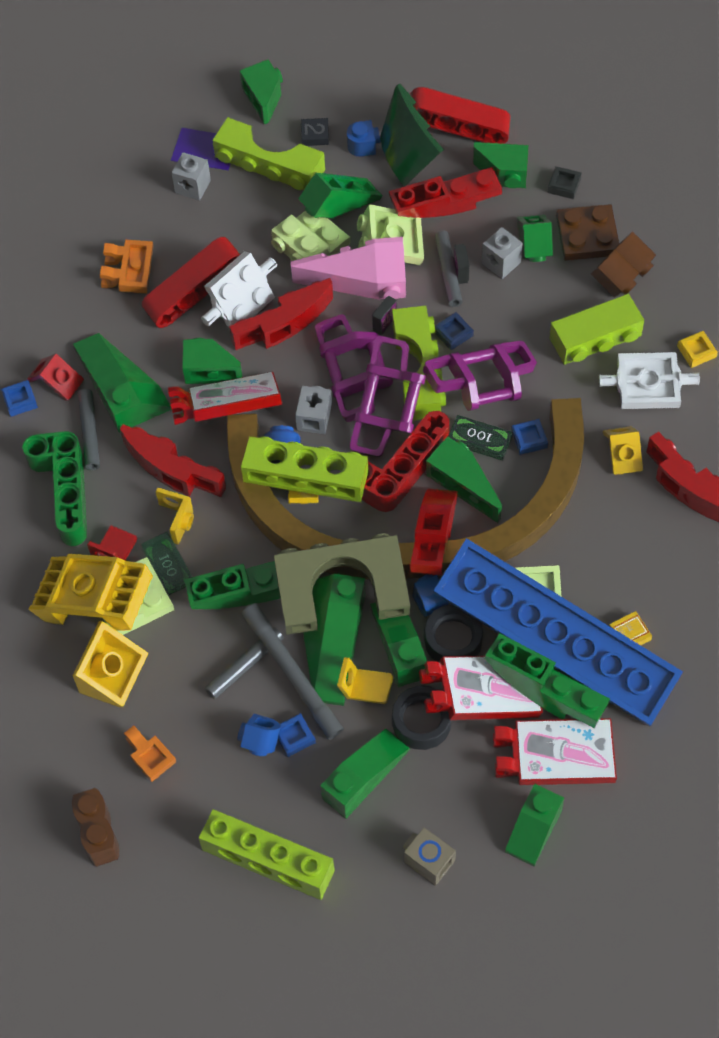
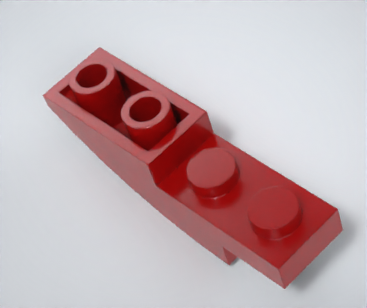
[389,167,502,218]
[229,278,333,350]
[120,424,226,497]
[646,431,719,522]
[410,488,458,575]

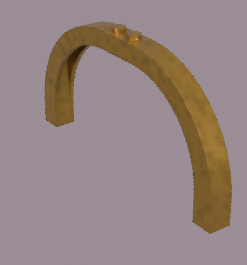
[227,398,584,580]

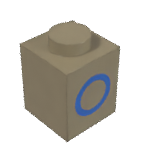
[403,827,456,886]

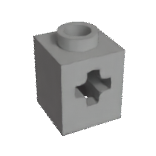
[172,153,211,201]
[482,227,523,279]
[295,386,332,434]

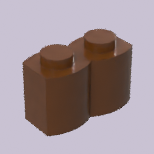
[591,231,656,298]
[72,788,120,867]

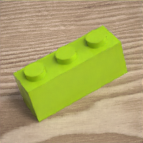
[549,294,644,365]

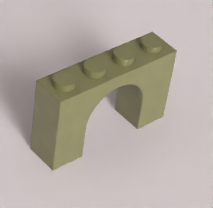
[274,533,410,635]

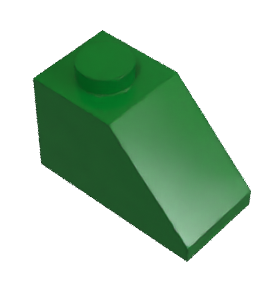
[240,59,283,124]
[473,142,529,188]
[517,215,553,262]
[182,338,243,384]
[505,784,564,867]

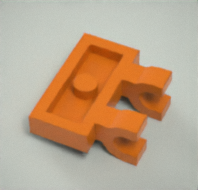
[100,239,153,294]

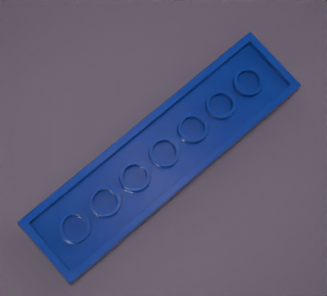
[433,538,683,727]

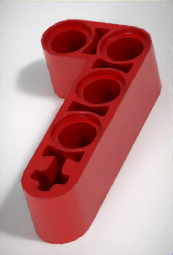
[410,87,511,144]
[141,237,241,328]
[362,411,449,512]

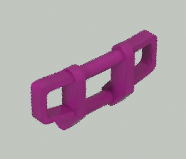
[315,314,393,422]
[350,336,426,457]
[423,341,537,411]

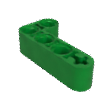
[22,431,87,546]

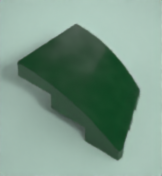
[380,83,444,187]

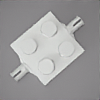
[201,251,277,330]
[599,352,700,409]

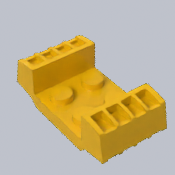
[28,554,153,631]

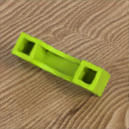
[213,117,325,190]
[392,306,446,421]

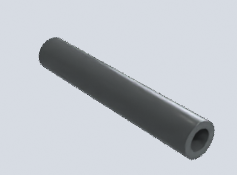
[435,231,462,307]
[78,389,100,470]
[205,627,284,700]

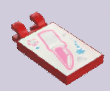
[168,372,282,425]
[419,656,543,720]
[493,718,617,785]

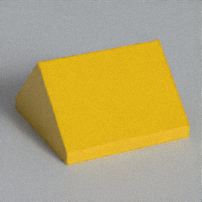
[72,621,148,707]

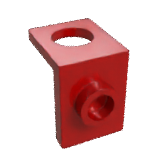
[27,354,84,401]
[87,525,138,561]

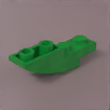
[184,561,280,609]
[484,633,610,729]

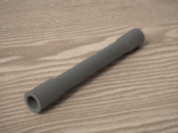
[241,603,344,740]

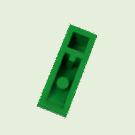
[298,172,383,218]
[426,436,502,523]
[370,602,427,687]
[320,729,410,819]

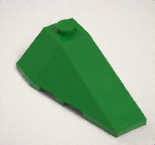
[73,333,172,433]
[303,574,366,706]

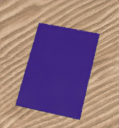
[171,128,231,170]

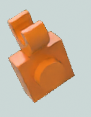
[124,725,176,782]

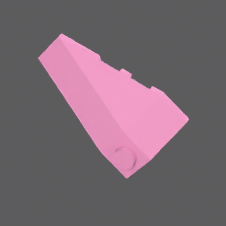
[291,237,406,300]

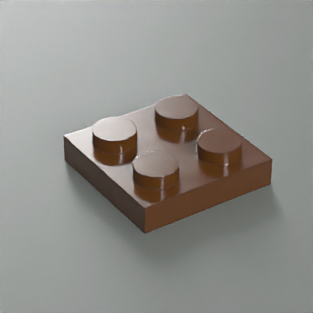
[556,204,619,261]

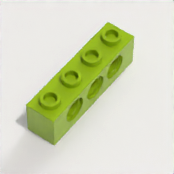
[241,436,368,502]
[199,809,335,900]

